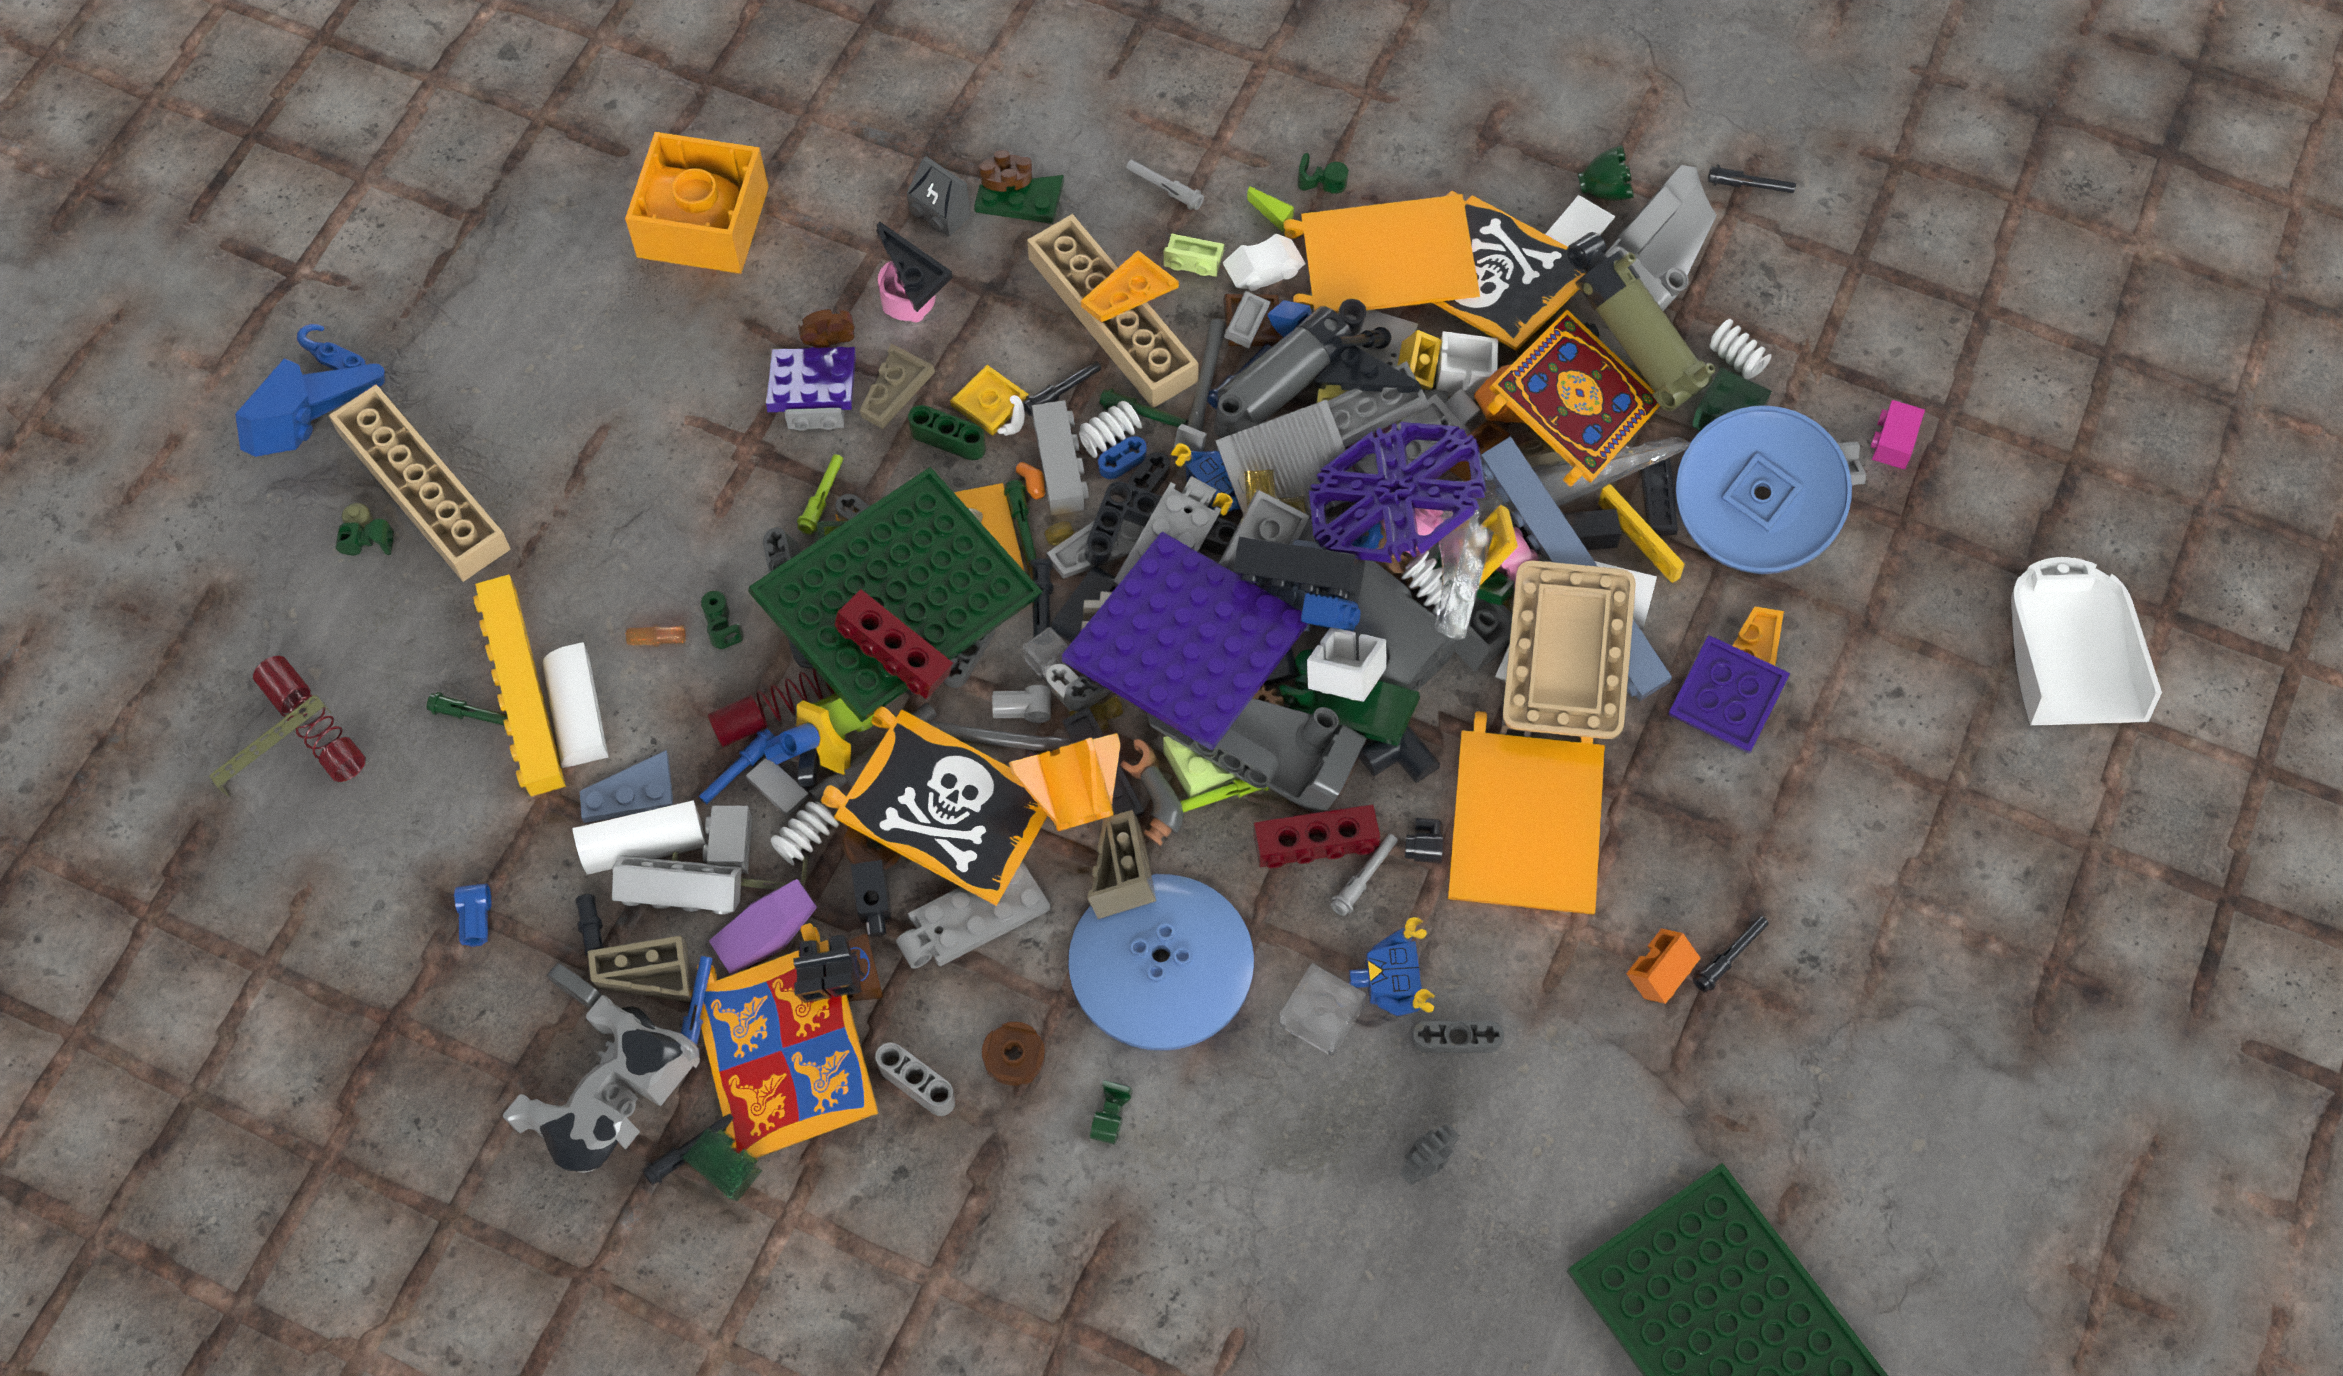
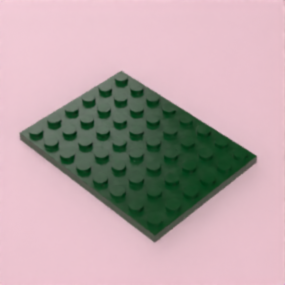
[748,467,1042,722]
[1567,1163,1888,1376]

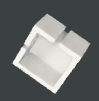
[1436,331,1498,399]
[1307,627,1386,702]

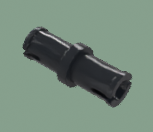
[575,894,604,956]

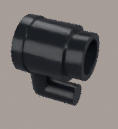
[1405,818,1443,864]

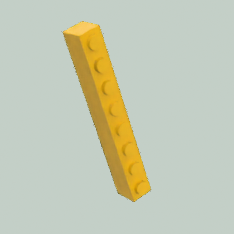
[473,574,566,797]

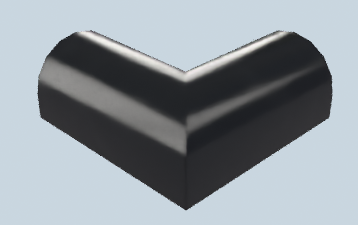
[1358,725,1440,783]

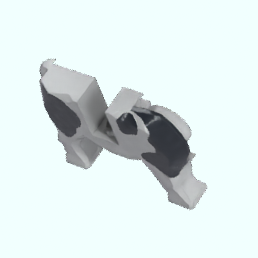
[503,995,700,1173]

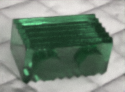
[684,1128,762,1201]

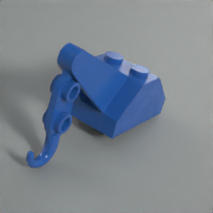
[235,324,385,457]

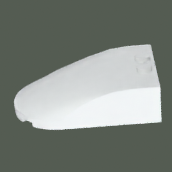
[2011,557,2162,726]

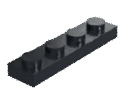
[1062,707,1144,817]

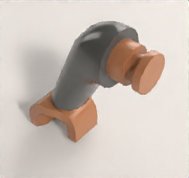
[1120,739,1184,846]

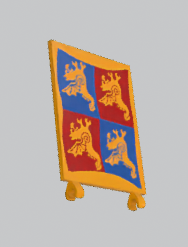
[692,923,879,1165]

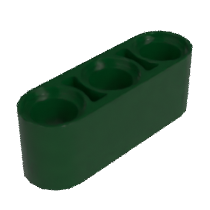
[908,405,986,461]

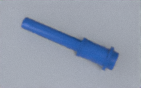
[699,729,775,805]
[681,956,713,1050]

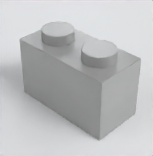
[703,806,752,873]

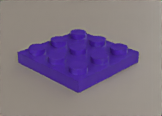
[766,347,856,412]
[1668,635,1790,754]

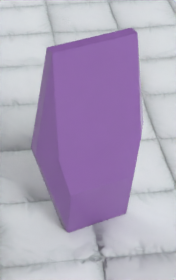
[709,879,817,975]

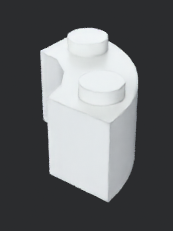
[1223,234,1306,291]

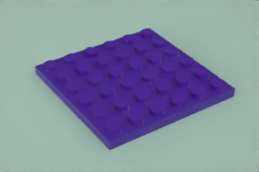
[1062,532,1308,751]

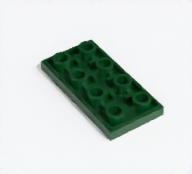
[1289,681,1420,746]

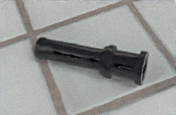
[1027,558,1054,646]

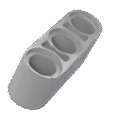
[875,1042,955,1116]

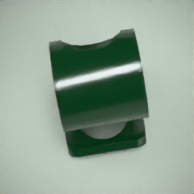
[1297,153,1349,194]
[336,519,394,556]
[701,591,744,649]
[1279,649,1317,709]
[1090,1080,1133,1145]

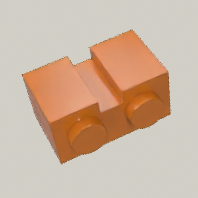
[1626,928,1701,1004]

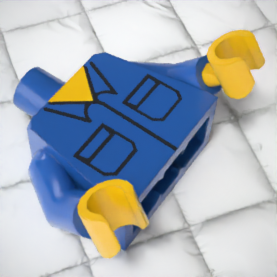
[1171,443,1247,517]
[1349,917,1435,1016]

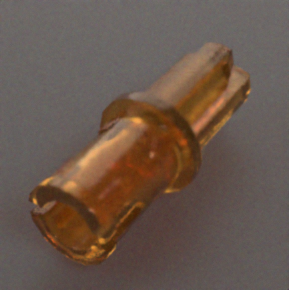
[626,624,686,647]

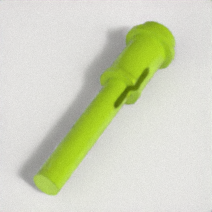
[797,454,843,535]
[1180,778,1269,813]

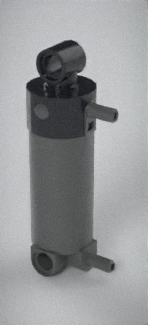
[1213,299,1367,438]

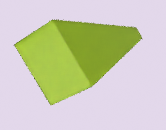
[1247,186,1294,232]

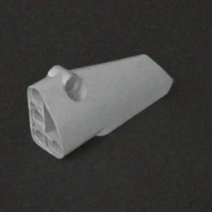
[1605,165,1717,311]

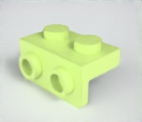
[1163,234,1224,277]

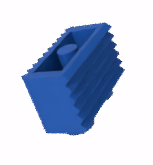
[1301,593,1360,632]

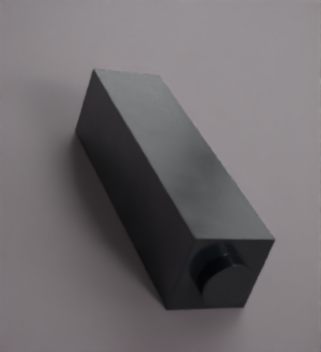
[1513,509,1621,555]

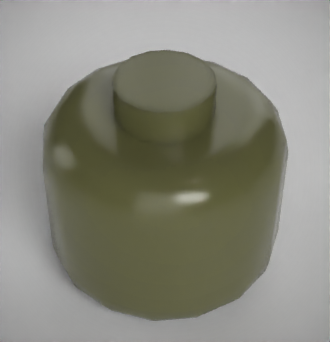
[341,503,373,528]

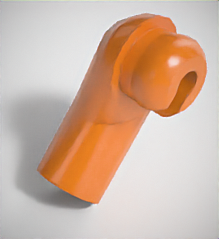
[1016,462,1046,499]

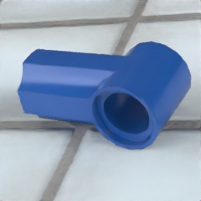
[763,723,820,765]
[454,883,492,947]

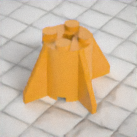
[1009,733,1120,832]

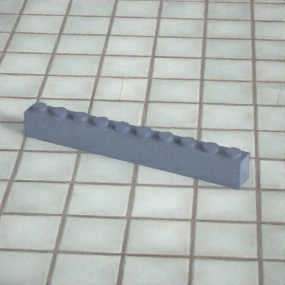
[1481,437,1672,702]

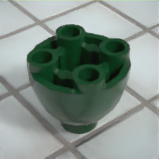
[1578,145,1634,201]

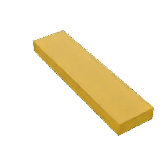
[1598,484,1685,583]

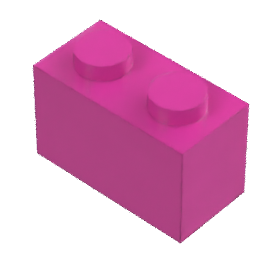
[1870,400,1925,470]

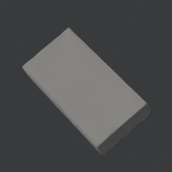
[1224,291,1271,348]
[746,758,810,817]

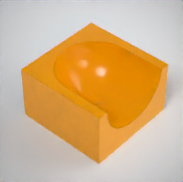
[625,132,769,274]

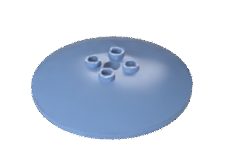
[1676,406,1852,574]
[1068,874,1254,1050]

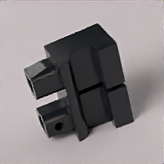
[793,935,862,1003]

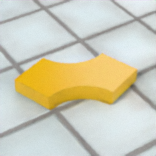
[796,700,851,775]

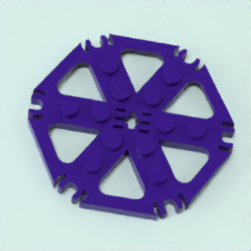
[1309,422,1486,563]

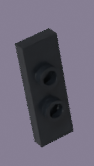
[1640,457,1678,535]

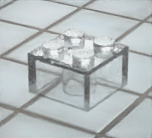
[1279,963,1366,1057]

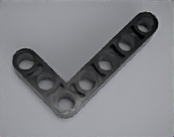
[1084,481,1237,566]

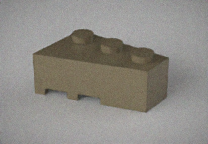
[1087,810,1156,919]
[588,935,693,1002]

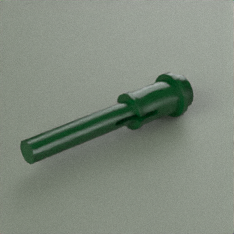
[1099,388,1187,428]
[1004,480,1037,563]
[427,692,508,726]

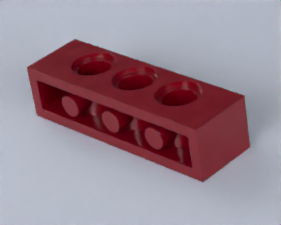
[834,589,953,699]
[1253,804,1380,869]

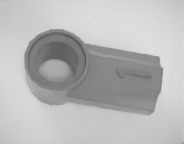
[992,685,1051,723]

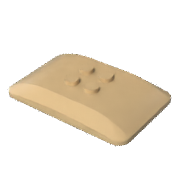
[1503,561,1636,739]

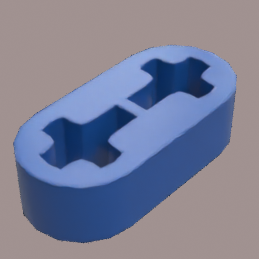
[1098,436,1147,479]

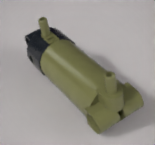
[1567,232,1715,411]

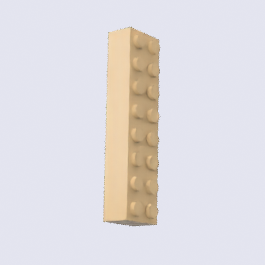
[1027,214,1198,408]
[329,384,511,582]

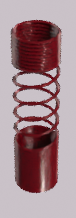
[253,655,366,782]
[708,667,836,748]

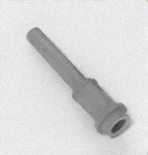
[1126,159,1204,210]
[1330,834,1398,916]

